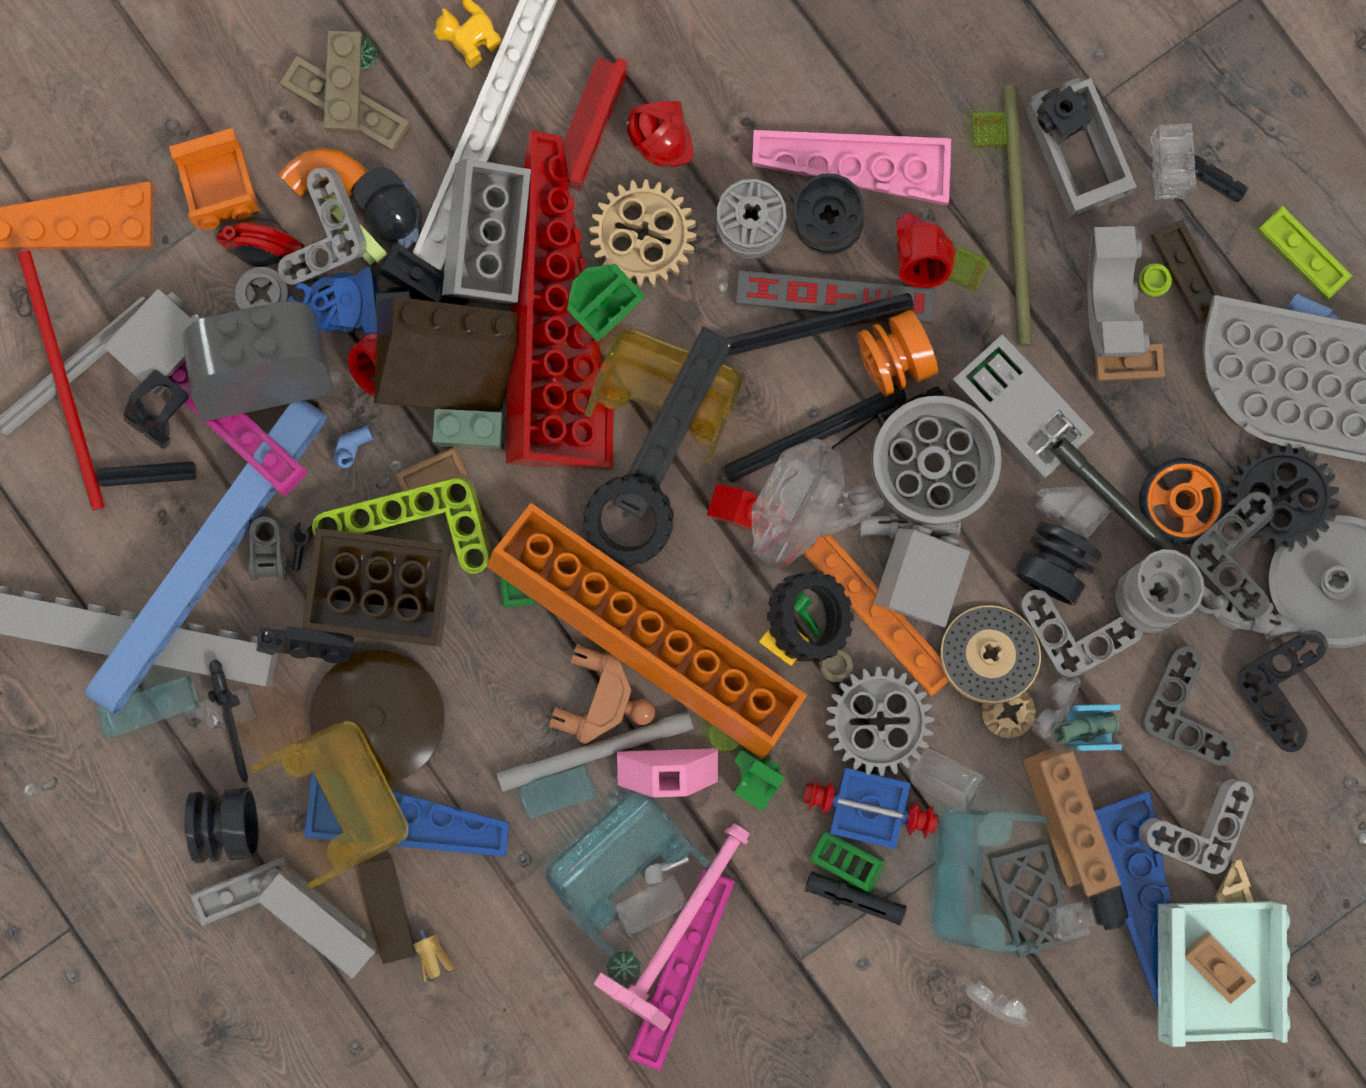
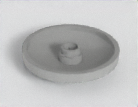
[1269,515,1366,648]

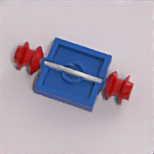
[802,767,938,849]

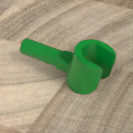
[794,592,822,637]

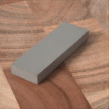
[190,856,289,926]

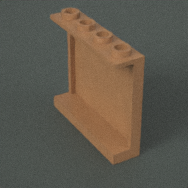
[1021,748,1121,897]

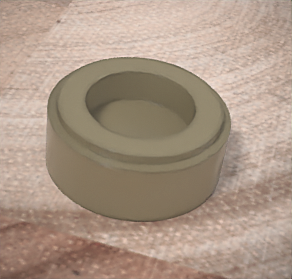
[819,650,853,682]

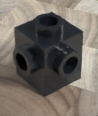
[1037,86,1092,145]

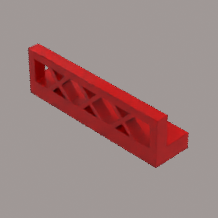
[563,57,628,192]

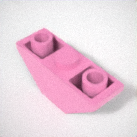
[617,748,718,797]

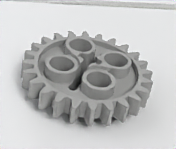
[825,667,935,776]

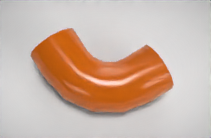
[277,148,369,197]

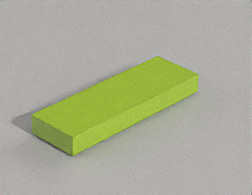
[1256,206,1352,300]

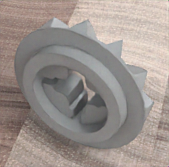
[235,267,288,310]

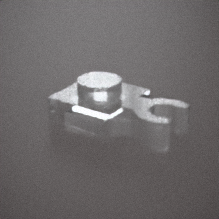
[1048,901,1103,942]

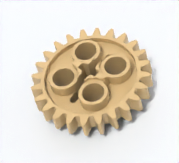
[589,180,697,288]

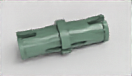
[1052,711,1120,745]

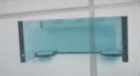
[545,790,711,956]
[932,807,1048,954]

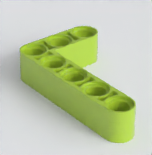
[312,477,492,574]

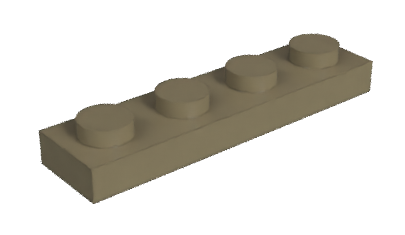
[280,56,410,153]

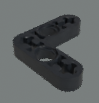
[1237,630,1328,752]

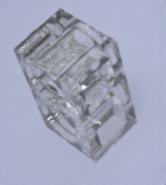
[1150,123,1196,200]

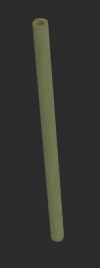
[1003,85,1032,346]

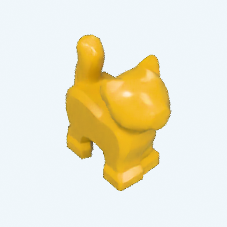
[434,0,502,68]

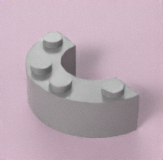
[1087,226,1150,357]

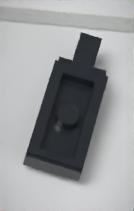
[378,243,469,306]
[256,626,354,663]

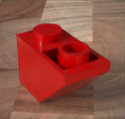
[707,484,788,540]

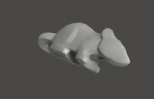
[1196,586,1301,641]

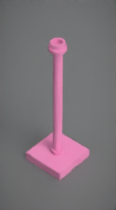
[594,823,750,1031]

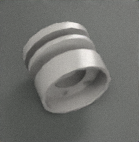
[716,179,786,259]
[1115,549,1204,633]

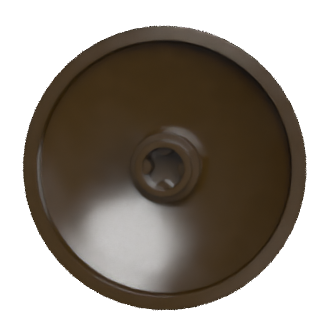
[310,650,445,785]

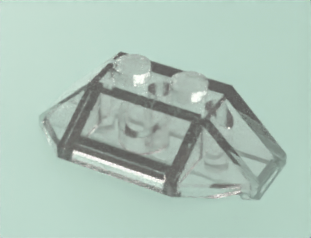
[752,439,845,570]

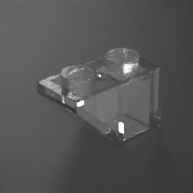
[1032,486,1113,539]

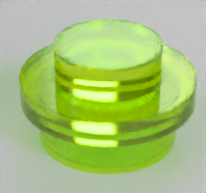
[709,725,739,751]

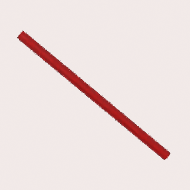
[17,250,105,511]

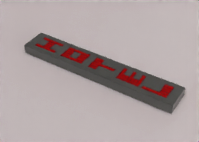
[735,270,936,324]

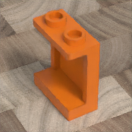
[169,128,260,230]

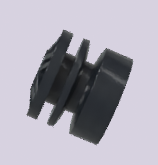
[794,173,864,255]
[1012,522,1102,606]
[184,787,259,863]

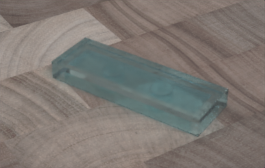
[96,676,200,739]

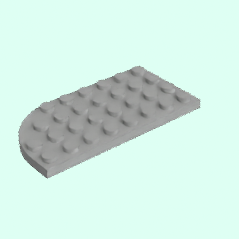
[1202,294,1366,462]

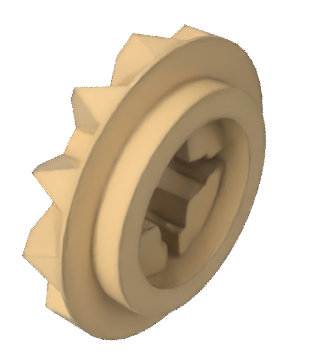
[982,691,1036,738]

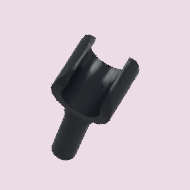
[290,522,314,571]

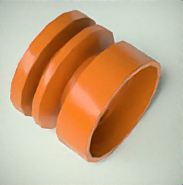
[857,310,938,396]

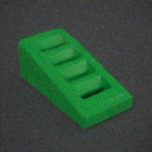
[809,830,887,893]

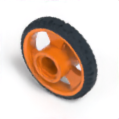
[1139,458,1227,544]

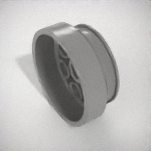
[871,396,1002,526]

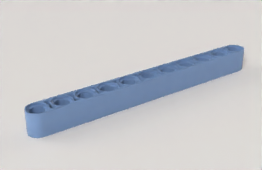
[85,400,327,715]

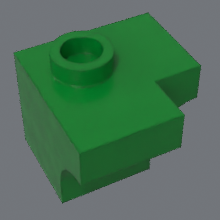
[734,749,785,811]

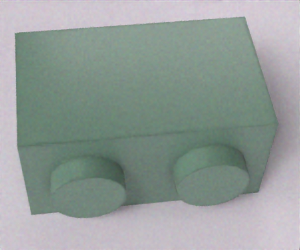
[433,409,505,450]

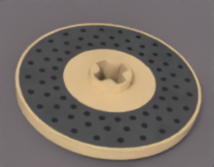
[940,605,1041,704]

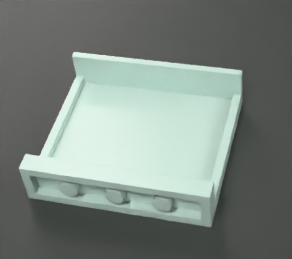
[1158,901,1290,1047]

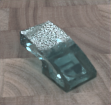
[518,765,597,819]

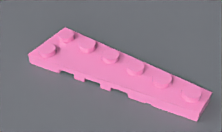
[752,130,951,206]

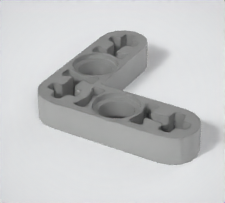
[278,167,367,285]
[1019,590,1143,678]
[1139,779,1254,874]

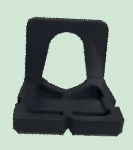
[123,370,189,449]

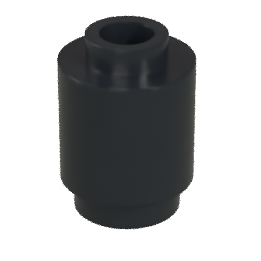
[1088,885,1129,930]

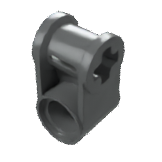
[248,516,287,581]

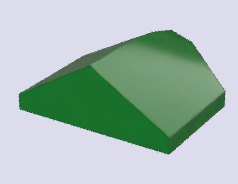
[567,264,646,342]

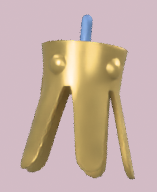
[413,929,456,983]

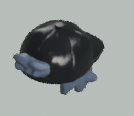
[354,167,422,249]

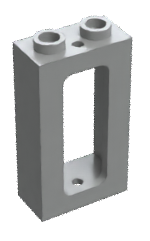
[1025,78,1137,218]
[257,862,377,979]

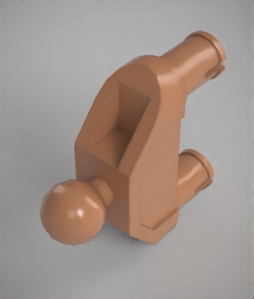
[549,643,656,744]

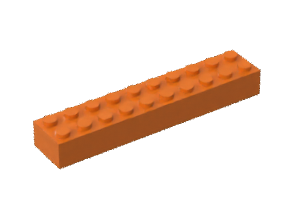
[487,503,807,760]

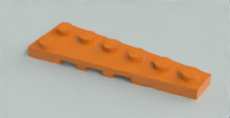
[0,182,154,250]

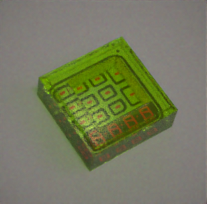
[971,112,1007,148]
[948,247,990,292]

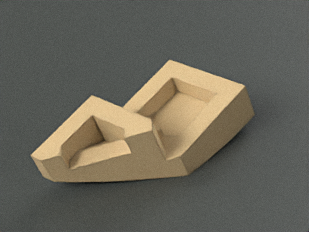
[1215,859,1254,902]

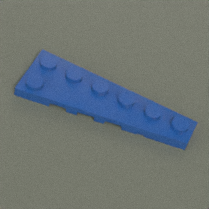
[304,771,510,857]
[1094,791,1171,1006]

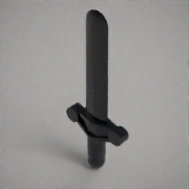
[208,660,248,783]

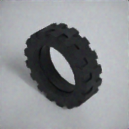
[583,475,674,566]
[767,571,854,662]

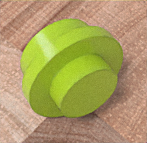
[1138,263,1172,297]

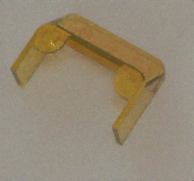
[585,330,743,463]
[249,721,409,890]

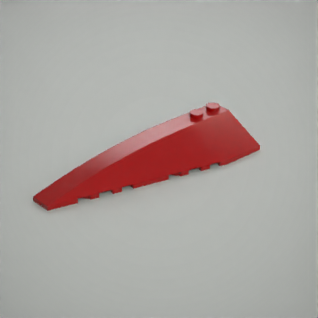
[505,130,614,469]

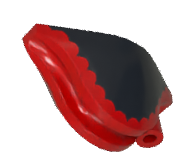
[217,218,303,267]

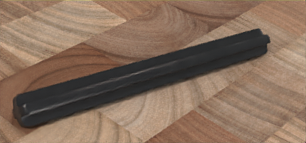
[726,293,914,357]
[723,385,906,482]

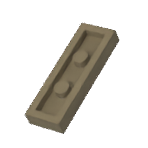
[324,31,363,133]

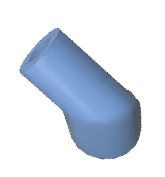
[333,425,374,469]

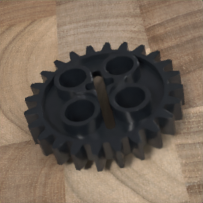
[1227,444,1340,552]

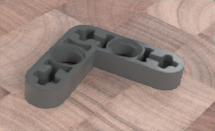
[1190,492,1275,618]
[1141,646,1236,766]

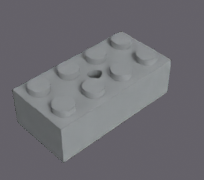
[442,159,531,305]

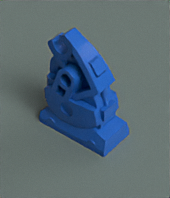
[288,267,379,335]

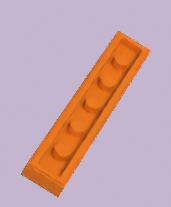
[797,526,949,697]

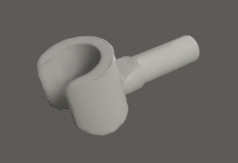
[644,854,689,884]

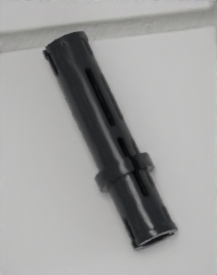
[804,871,907,926]

